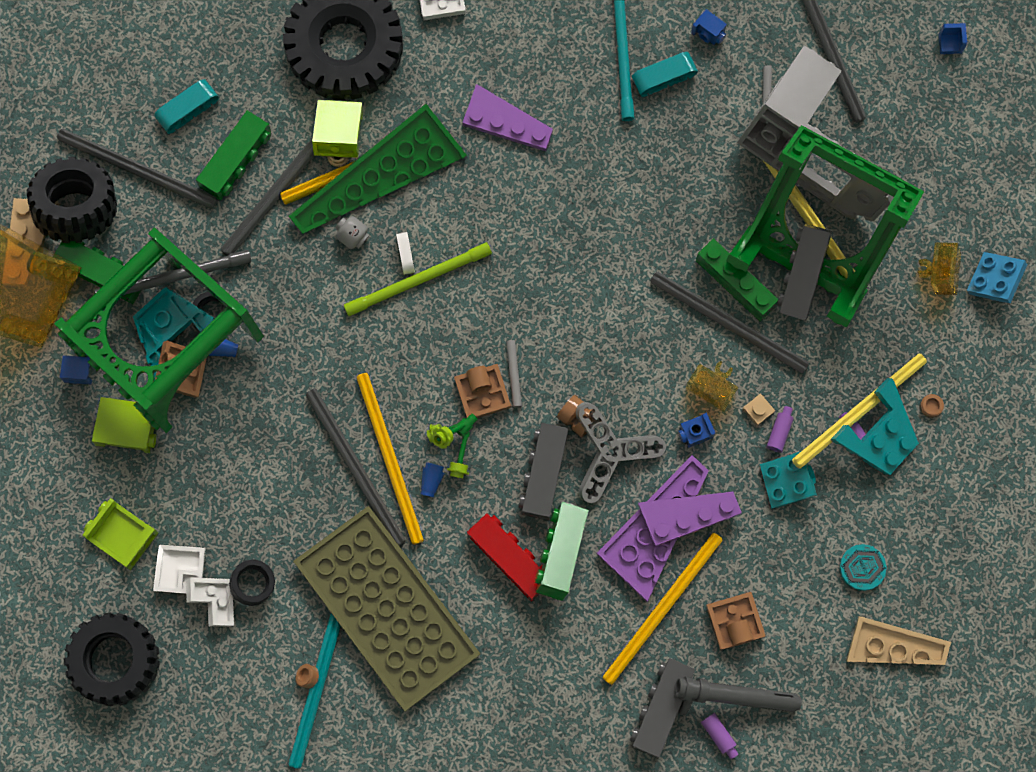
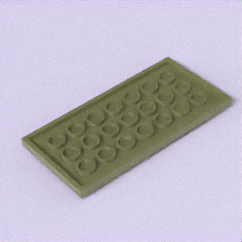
[293,506,481,712]

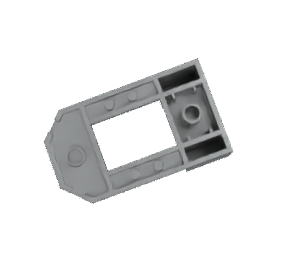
[737,45,894,221]

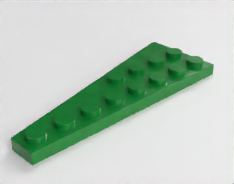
[288,104,467,234]

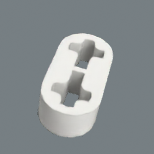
[396,232,415,275]

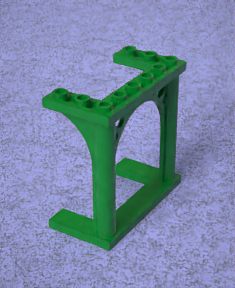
[726,125,925,328]
[54,227,264,433]

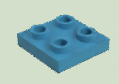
[967,252,1027,303]

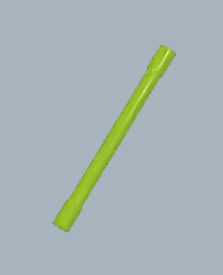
[343,242,492,317]

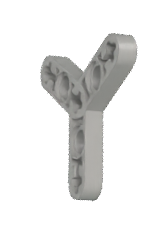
[576,402,666,503]

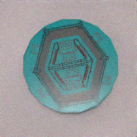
[839,544,887,591]

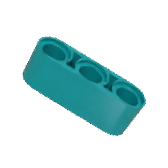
[631,52,698,97]
[154,79,219,134]

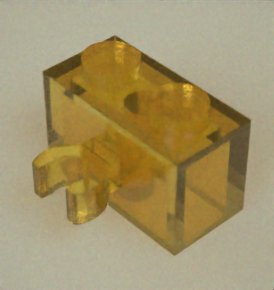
[918,242,961,295]
[686,361,739,412]

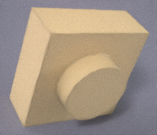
[743,393,775,426]

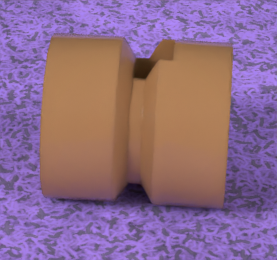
[557,395,598,438]

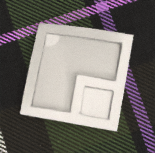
[153,545,206,594]

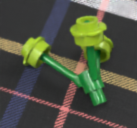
[427,413,478,479]

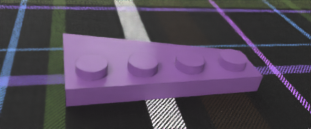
[462,84,553,151]
[638,492,742,547]

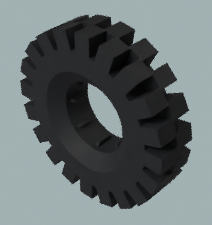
[283,0,403,100]

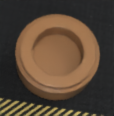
[920,394,944,418]
[296,664,319,689]

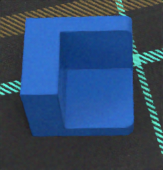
[939,23,967,54]
[60,356,92,385]

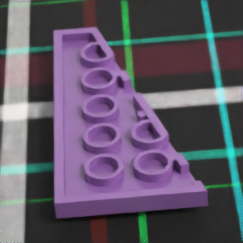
[596,455,709,602]

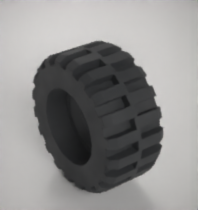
[27,157,117,243]
[64,613,160,706]

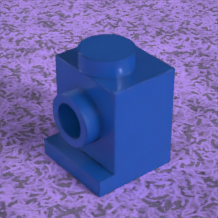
[691,9,727,45]
[678,412,716,448]

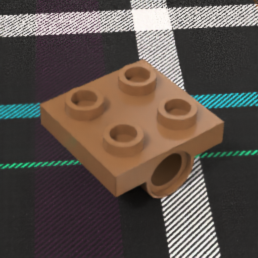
[155,341,207,398]
[454,364,511,418]
[706,592,766,651]

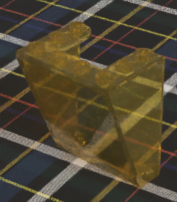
[0,224,82,348]

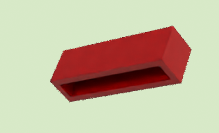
[467,513,542,602]

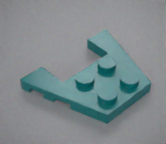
[133,287,215,377]
[831,378,919,475]

